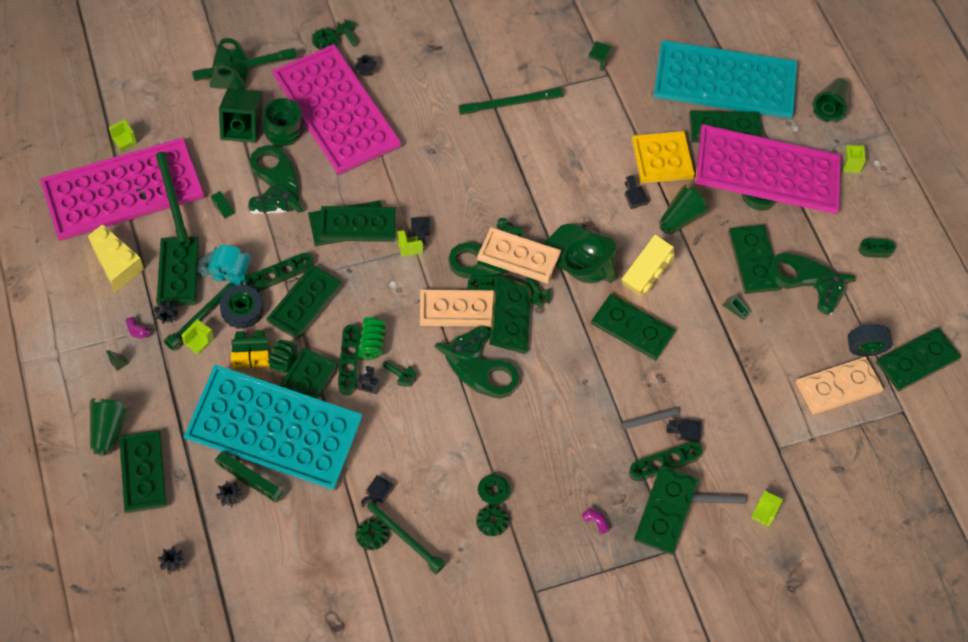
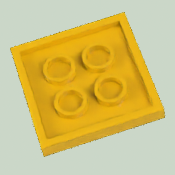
[631,131,694,183]

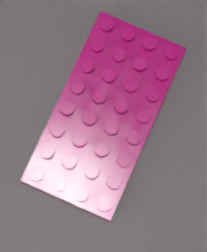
[272,44,401,175]
[695,125,841,214]
[40,138,204,241]

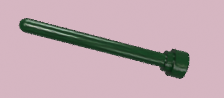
[163,283,234,351]
[367,502,447,575]

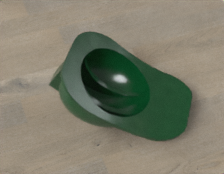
[544,224,617,284]

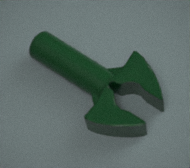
[337,19,358,47]
[526,277,550,308]
[382,360,416,387]

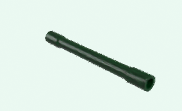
[192,48,297,81]
[458,87,562,115]
[155,152,190,247]

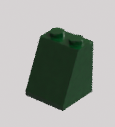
[219,88,263,143]

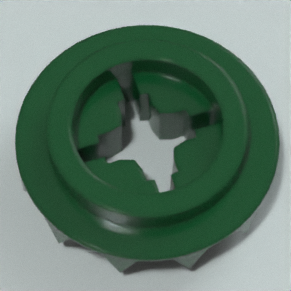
[312,27,339,50]
[478,474,510,505]
[476,504,509,536]
[355,518,389,550]

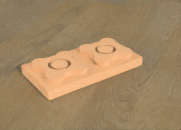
[477,227,561,284]
[420,289,494,327]
[796,357,883,415]

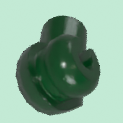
[496,218,522,236]

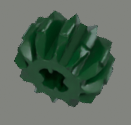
[268,339,298,373]

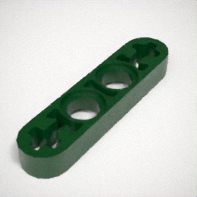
[243,253,313,292]
[338,324,360,396]
[629,442,702,482]
[214,452,284,503]

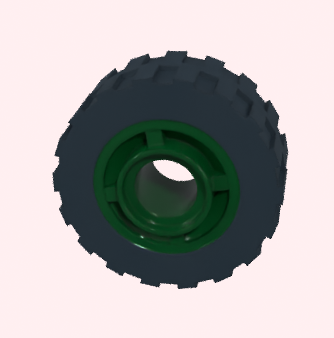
[220,285,263,329]
[847,324,893,356]

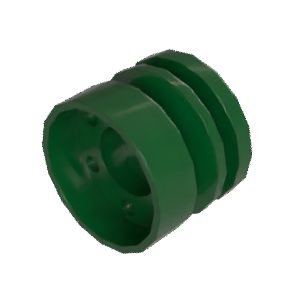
[264,98,302,146]

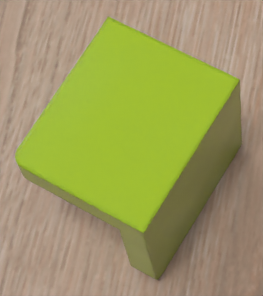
[109,119,137,152]
[843,145,866,173]
[397,230,423,257]
[182,319,214,354]
[751,490,783,527]

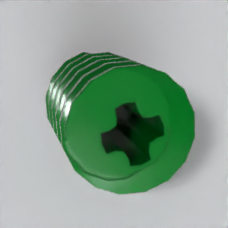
[358,317,387,360]

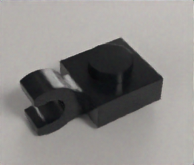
[624,175,648,209]
[411,217,430,245]
[357,366,379,395]
[666,419,702,443]

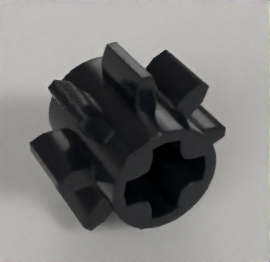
[355,55,377,77]
[154,299,178,324]
[216,481,243,508]
[158,546,185,575]

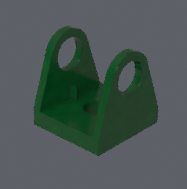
[209,38,249,90]

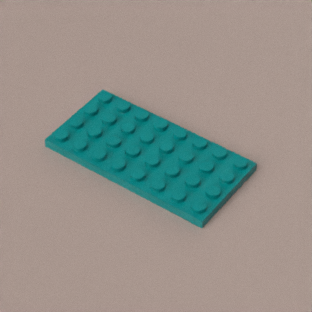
[653,40,797,119]
[183,364,363,491]

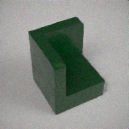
[588,41,612,72]

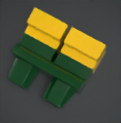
[231,330,270,369]

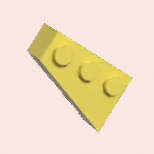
[88,224,144,293]
[622,235,675,296]

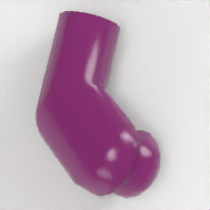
[126,317,150,339]
[582,508,610,534]

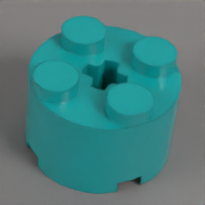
[207,245,251,286]

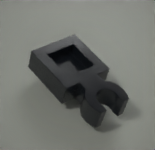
[361,475,394,513]

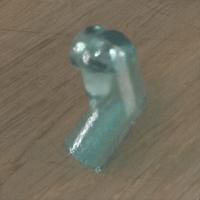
[197,251,213,277]

